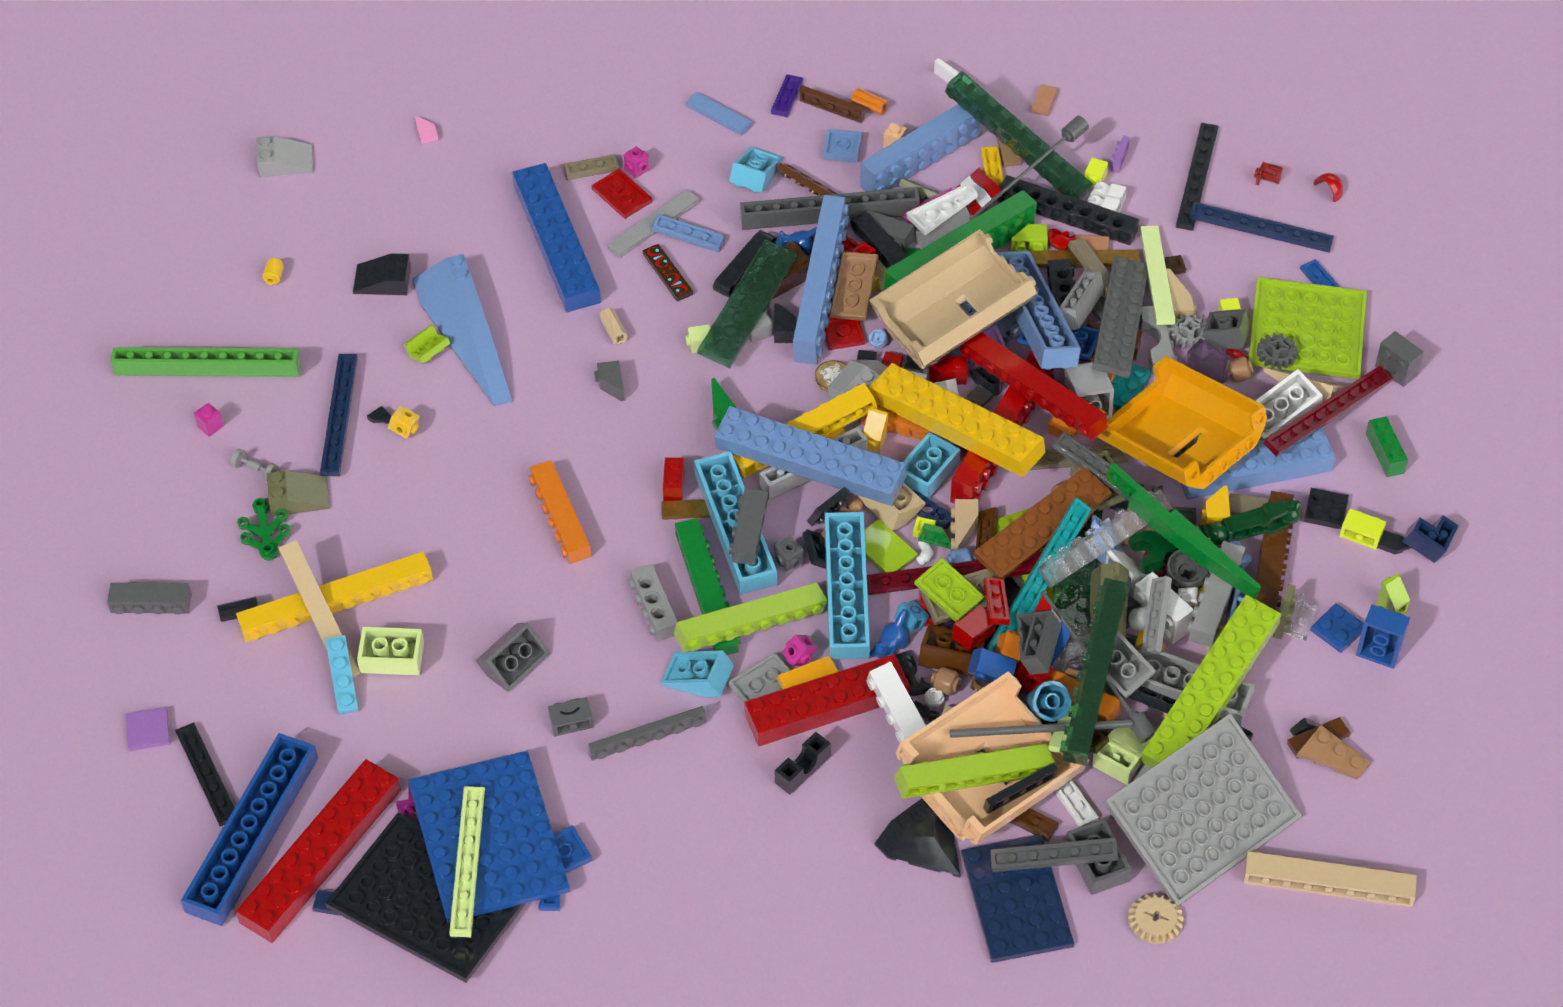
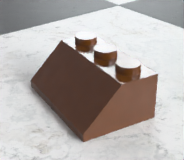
[918,624,986,677]

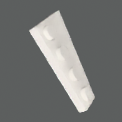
[906,183,978,235]

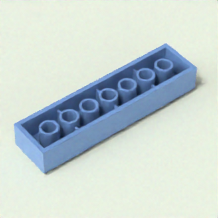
[860,98,982,191]
[1178,428,1336,500]

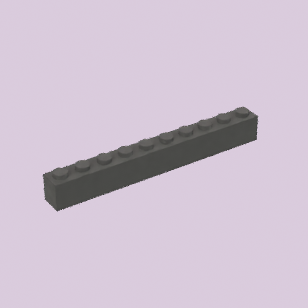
[740,187,920,230]

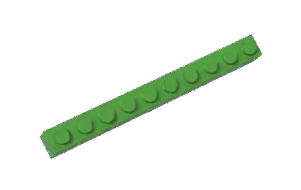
[110,347,301,377]

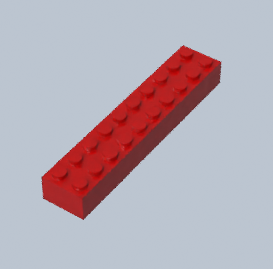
[950,350,1054,504]
[236,759,401,943]

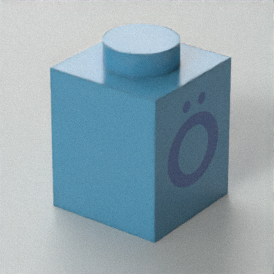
[894,600,929,633]

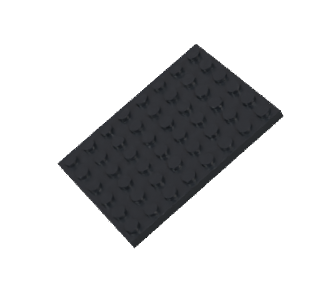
[325,812,526,983]

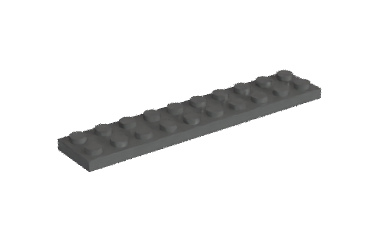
[1092,256,1148,378]

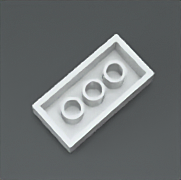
[1255,369,1323,440]

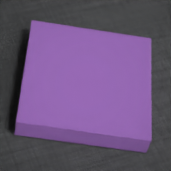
[126,707,170,751]

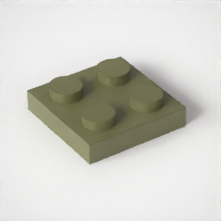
[1274,584,1298,639]

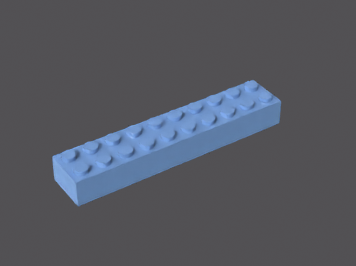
[793,195,850,364]
[996,251,1080,369]
[714,406,907,506]

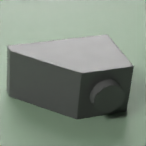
[594,360,625,401]

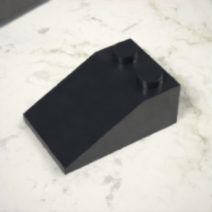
[353,253,411,295]

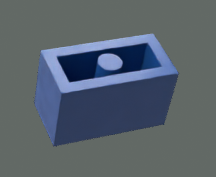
[967,648,1017,683]

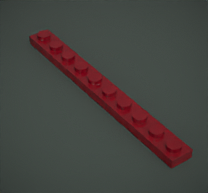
[1263,365,1393,457]
[867,552,1063,595]

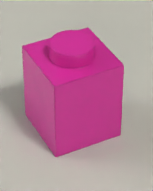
[194,402,224,437]

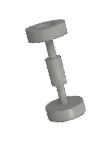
[230,448,279,481]

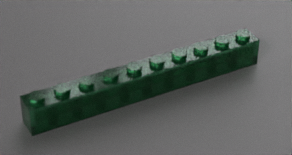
[945,71,1093,199]
[1059,578,1128,766]

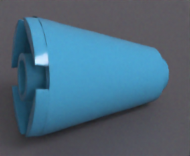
[1025,681,1072,722]

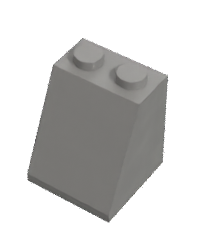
[1064,362,1114,419]

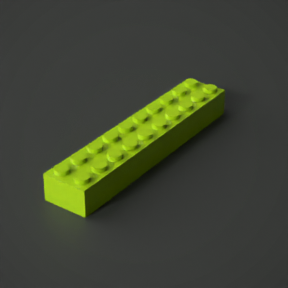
[1141,595,1281,768]

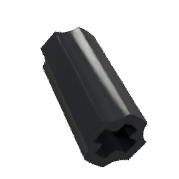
[217,596,258,622]

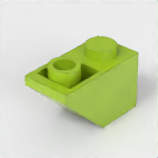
[1011,224,1048,251]
[1377,574,1410,614]

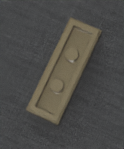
[564,154,619,180]

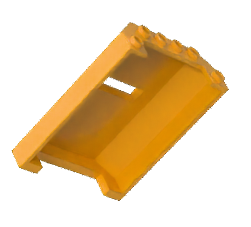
[1097,356,1267,489]

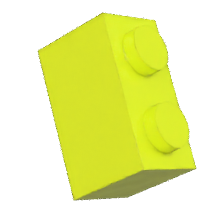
[1339,509,1387,550]

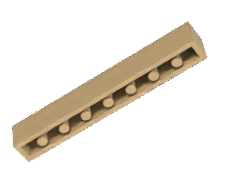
[1243,851,1417,907]

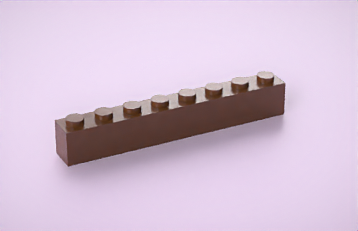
[1255,491,1294,613]

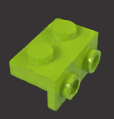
[404,325,450,364]

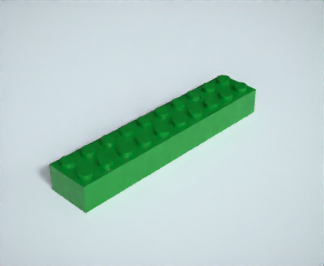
[883,190,1037,291]

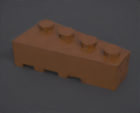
[744,240,810,305]

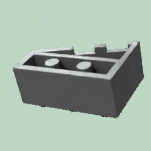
[1016,610,1062,675]

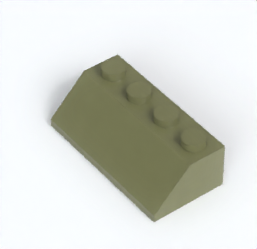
[1087,563,1129,648]

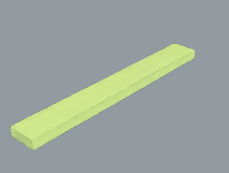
[1140,226,1175,325]
[450,786,485,937]

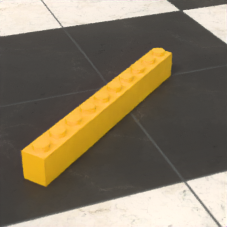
[236,551,433,642]

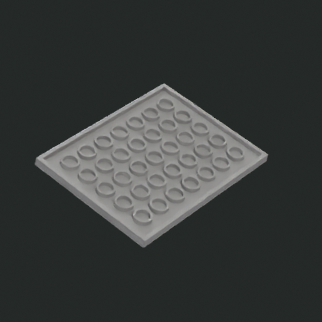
[1103,713,1302,906]

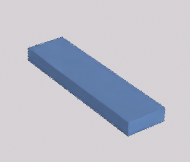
[686,92,752,135]
[651,214,725,252]

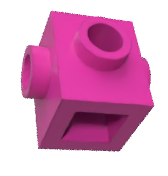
[623,146,649,178]
[782,634,818,666]

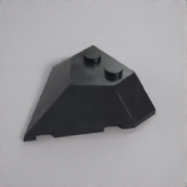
[874,798,960,878]

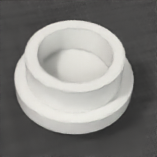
[924,687,945,707]

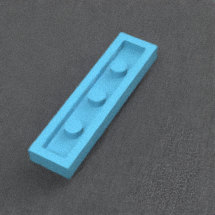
[325,635,358,715]

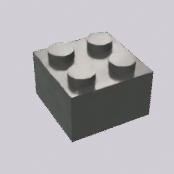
[1203,309,1250,351]
[1375,331,1424,387]

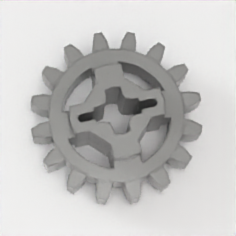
[1170,313,1206,350]

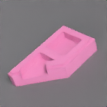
[415,116,438,144]

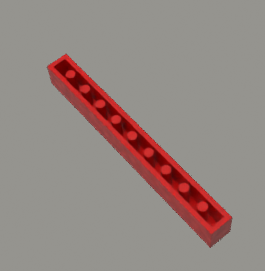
[960,332,1108,440]

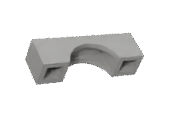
[1139,306,1177,375]

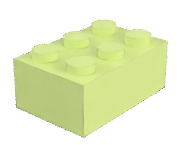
[357,627,424,675]

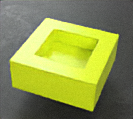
[913,517,936,537]

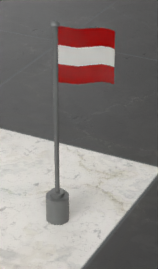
[953,115,1089,220]

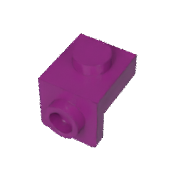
[396,784,416,815]

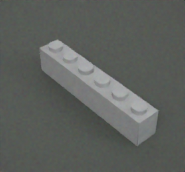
[759,427,868,500]
[1187,541,1246,647]

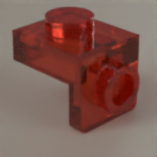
[1254,162,1283,186]

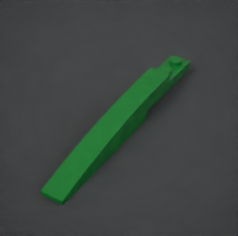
[1105,462,1261,599]

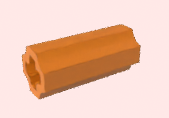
[851,88,888,115]

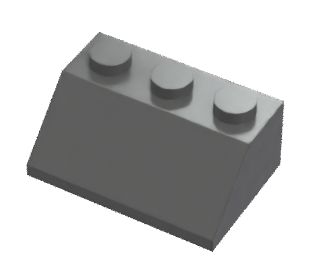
[476,623,550,691]

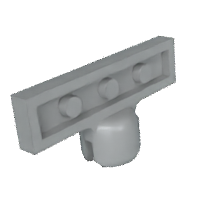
[1129,576,1172,656]

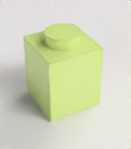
[685,324,713,353]

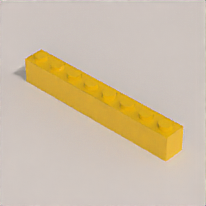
[732,383,878,479]

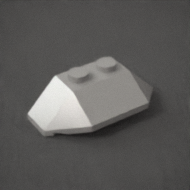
[828,360,887,401]

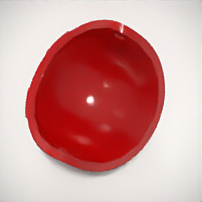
[1313,173,1344,202]

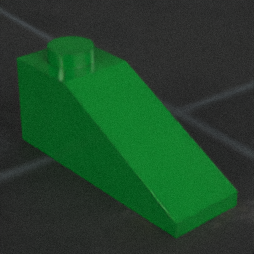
[711,377,736,430]

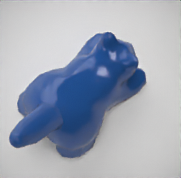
[775,227,817,256]
[869,609,910,658]

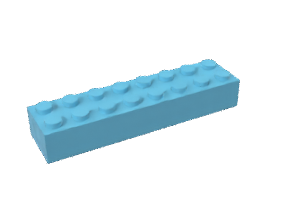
[694,451,777,595]
[825,512,870,659]

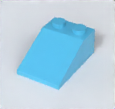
[729,146,783,193]
[661,650,734,697]

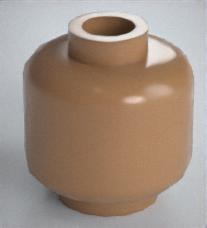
[1225,356,1254,383]
[931,667,962,696]

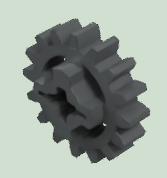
[1256,333,1298,370]

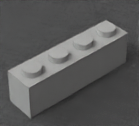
[1059,271,1105,330]

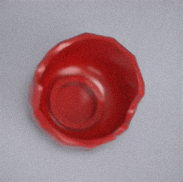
[1047,228,1076,250]

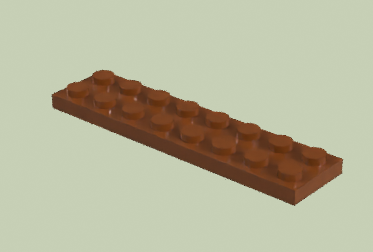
[973,467,1112,579]

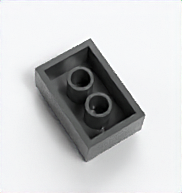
[1066,818,1132,895]

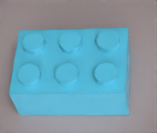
[903,432,961,498]

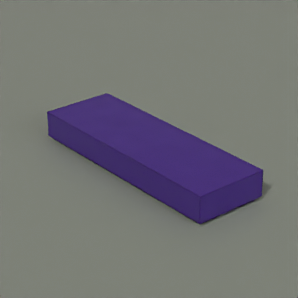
[771,74,803,118]

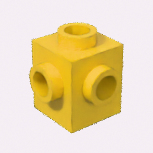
[388,405,420,439]

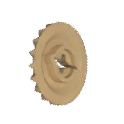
[1128,893,1184,944]

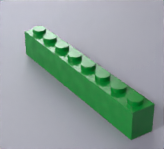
[675,518,741,655]

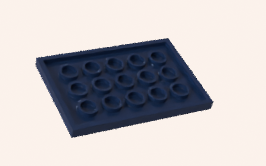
[961,835,1074,963]

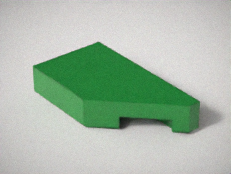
[918,523,951,549]

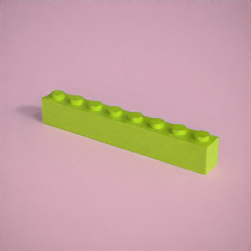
[674,582,827,652]
[894,744,1055,799]

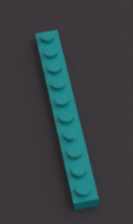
[986,498,1092,652]

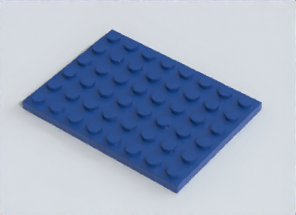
[408,750,570,923]

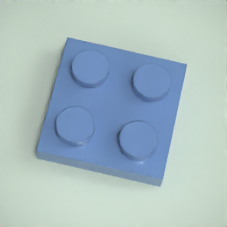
[823,129,862,162]

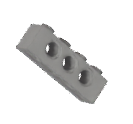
[628,563,678,642]

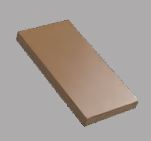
[830,252,879,321]

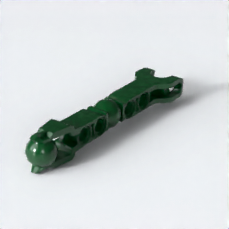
[1128,500,1302,574]

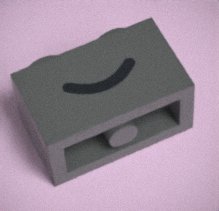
[548,697,594,737]

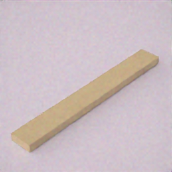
[278,540,360,678]

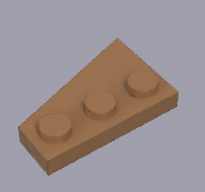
[1296,725,1370,780]

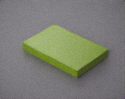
[864,519,918,573]
[914,558,985,622]

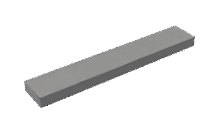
[608,189,699,258]

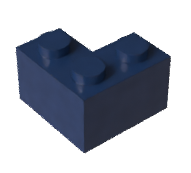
[1402,515,1459,563]

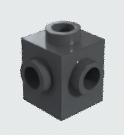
[774,536,804,571]

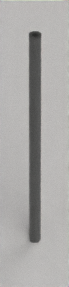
[949,719,1133,738]

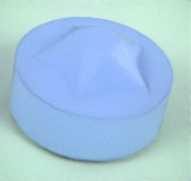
[869,329,888,348]

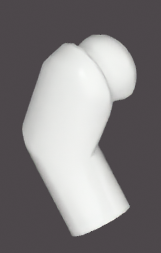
[916,541,933,565]

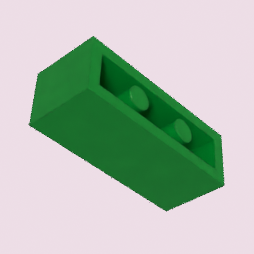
[1366,416,1408,477]

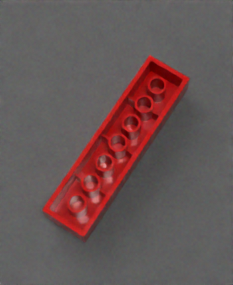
[744,654,910,747]

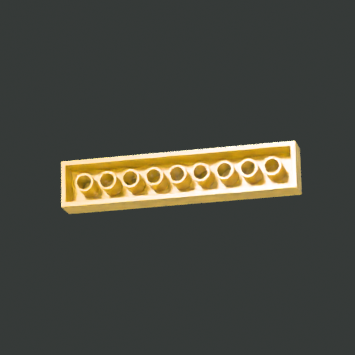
[869,363,1046,477]

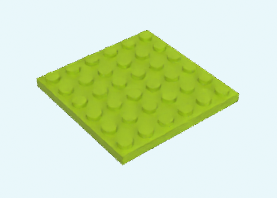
[1248,277,1367,379]

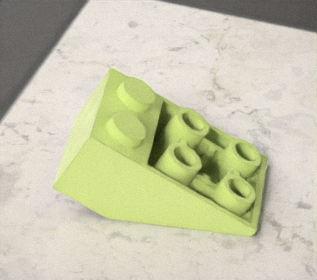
[1092,728,1151,785]

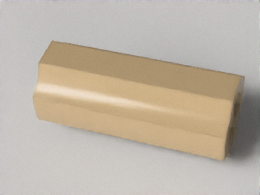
[599,307,628,345]

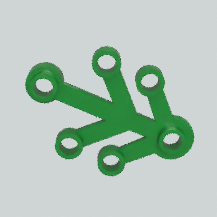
[237,498,291,561]

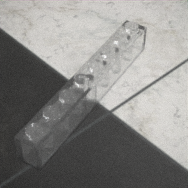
[1037,489,1173,588]

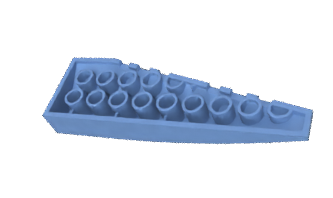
[413,254,512,406]

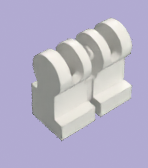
[1087,182,1126,212]

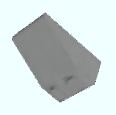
[257,136,313,178]
[1091,631,1157,698]

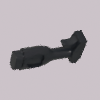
[895,651,931,696]

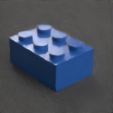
[1356,604,1410,669]

